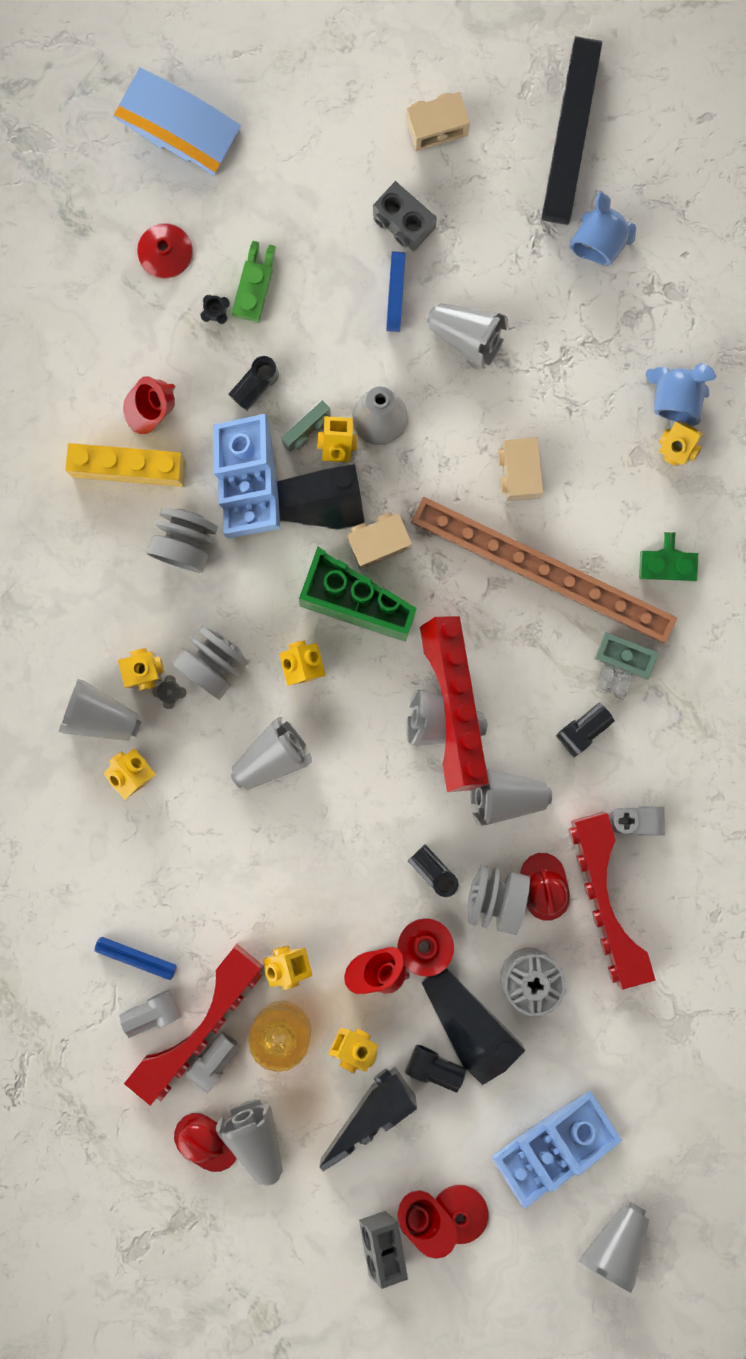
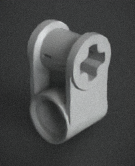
[609,807,665,835]

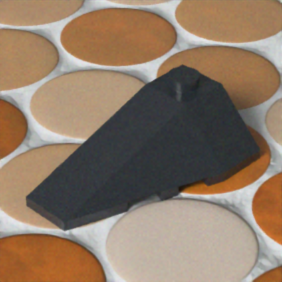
[277,464,365,530]
[422,968,526,1085]
[319,1067,417,1172]

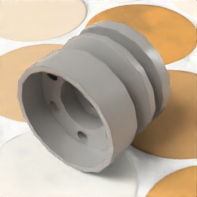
[146,507,218,573]
[172,626,249,700]
[467,865,530,935]
[500,948,566,1016]

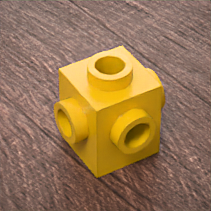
[317,416,357,463]
[659,420,705,466]
[279,640,326,686]
[118,648,165,691]
[103,748,156,800]
[263,945,313,990]
[328,1028,379,1074]

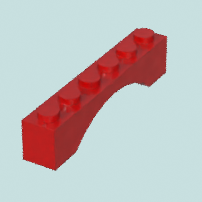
[419,616,489,793]
[569,812,656,990]
[124,944,263,1106]

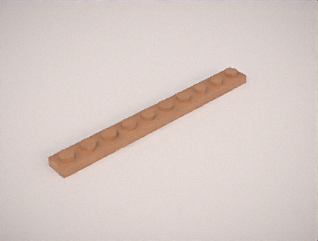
[411,496,677,644]

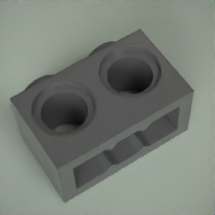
[373,181,437,252]
[359,1211,408,1289]

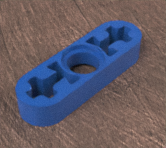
[386,251,406,332]

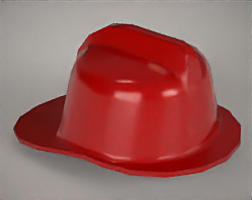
[123,376,176,434]
[520,853,570,921]
[344,947,410,994]
[174,1113,237,1172]
[397,1190,457,1259]

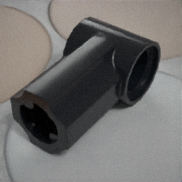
[228,356,279,411]
[555,702,615,758]
[408,844,459,897]
[405,1044,467,1093]

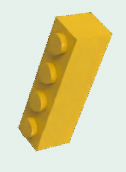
[65,443,186,487]

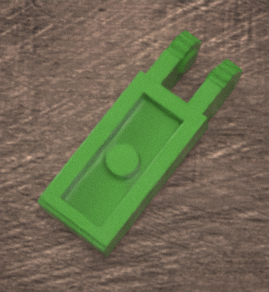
[232,241,276,323]

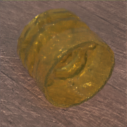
[248,1001,312,1072]

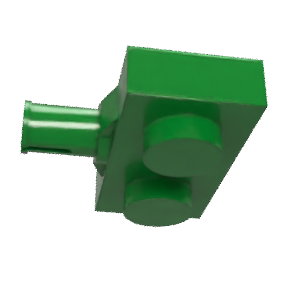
[639,532,699,581]

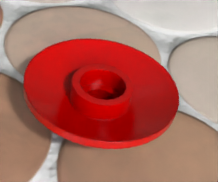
[137,223,193,278]
[397,918,454,977]
[435,1185,489,1244]

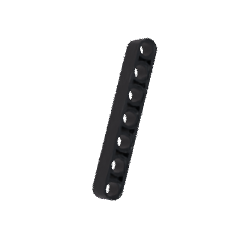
[541,36,602,225]

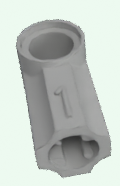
[119,990,182,1038]
[185,1031,241,1093]

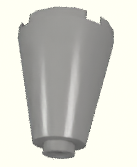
[427,303,508,369]
[352,386,408,445]
[58,679,142,741]
[406,689,488,746]
[231,717,312,790]
[470,769,552,826]
[216,1099,283,1186]
[579,1202,649,1293]

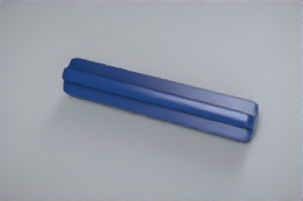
[94,937,177,980]

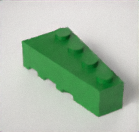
[299,546,417,642]

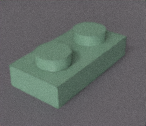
[281,400,331,452]
[594,632,658,680]

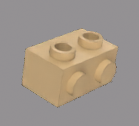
[406,92,470,151]
[497,437,543,501]
[347,512,412,570]

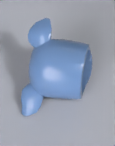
[569,190,636,266]
[646,363,717,426]

